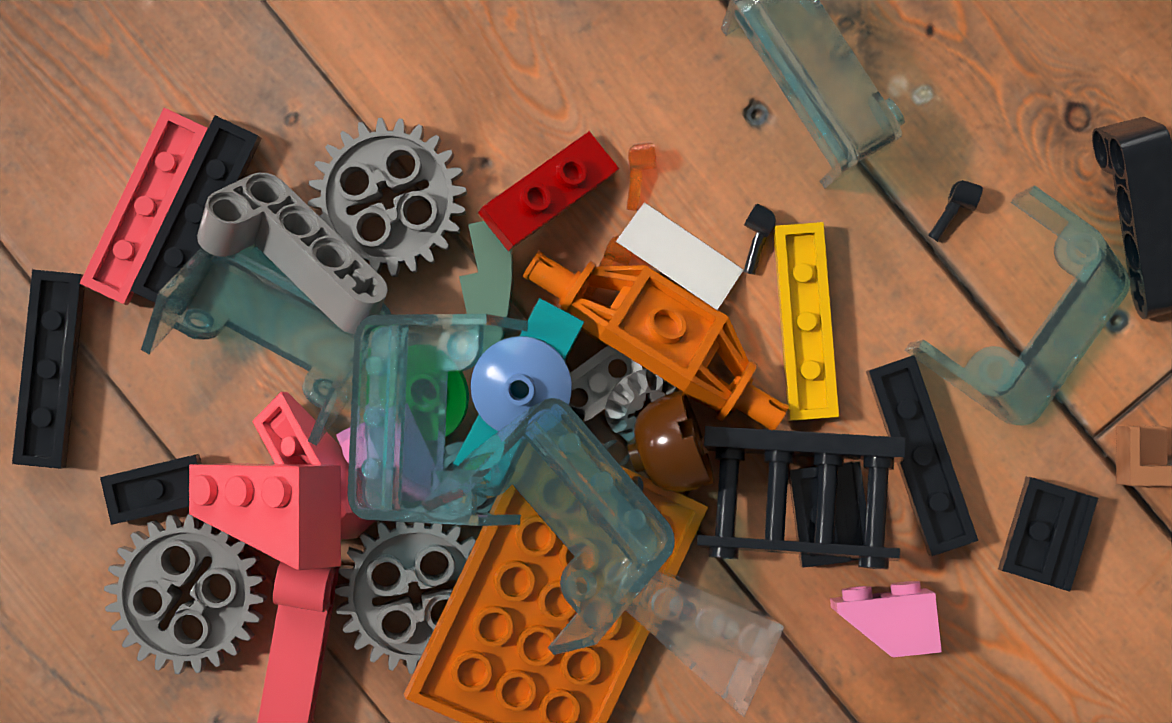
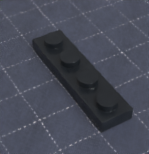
[130,115,262,313]
[12,269,85,469]
[866,355,978,556]

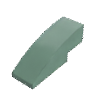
[459,221,514,361]

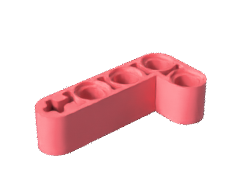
[258,561,339,723]

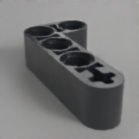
[1092,117,1172,319]

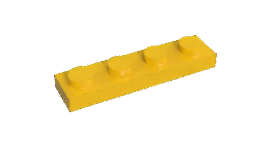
[773,222,839,421]

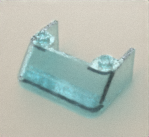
[721,0,905,189]
[904,185,1130,426]
[141,244,392,446]
[348,314,528,526]
[422,398,675,655]

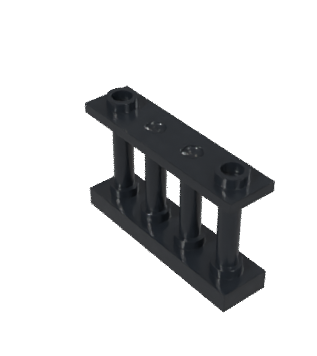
[697,426,906,570]

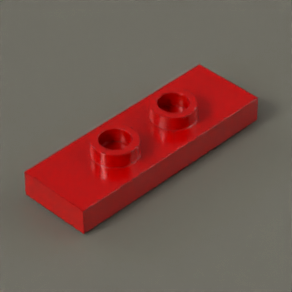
[478,131,620,252]

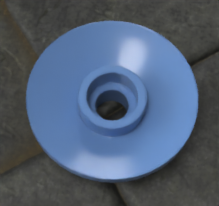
[471,336,572,437]

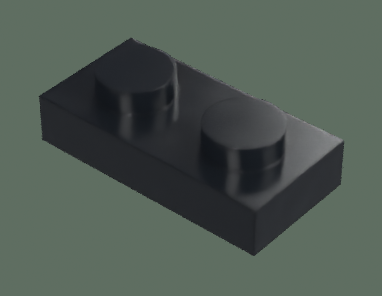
[100,454,202,525]

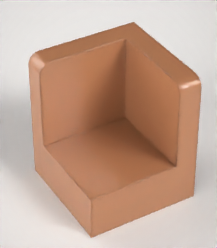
[1116,426,1172,486]

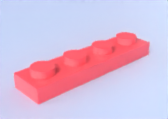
[80,108,208,305]

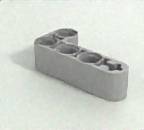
[197,172,388,335]

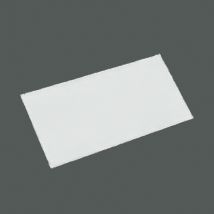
[616,202,743,310]

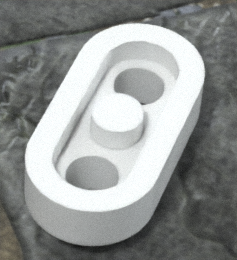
[569,346,642,421]

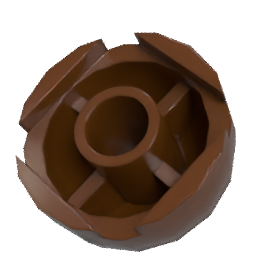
[627,390,714,492]

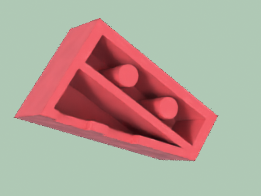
[189,463,341,571]

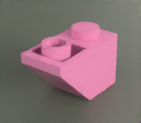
[830,581,942,657]

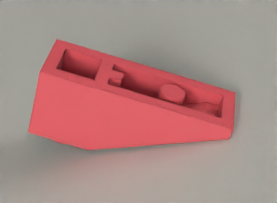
[252,392,387,540]

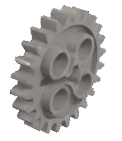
[308,118,467,277]
[335,512,476,674]
[104,514,267,674]

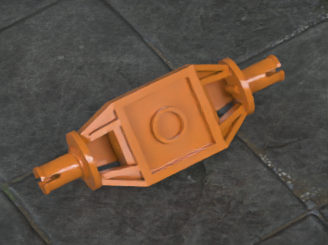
[523,250,789,430]

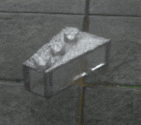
[618,559,785,717]

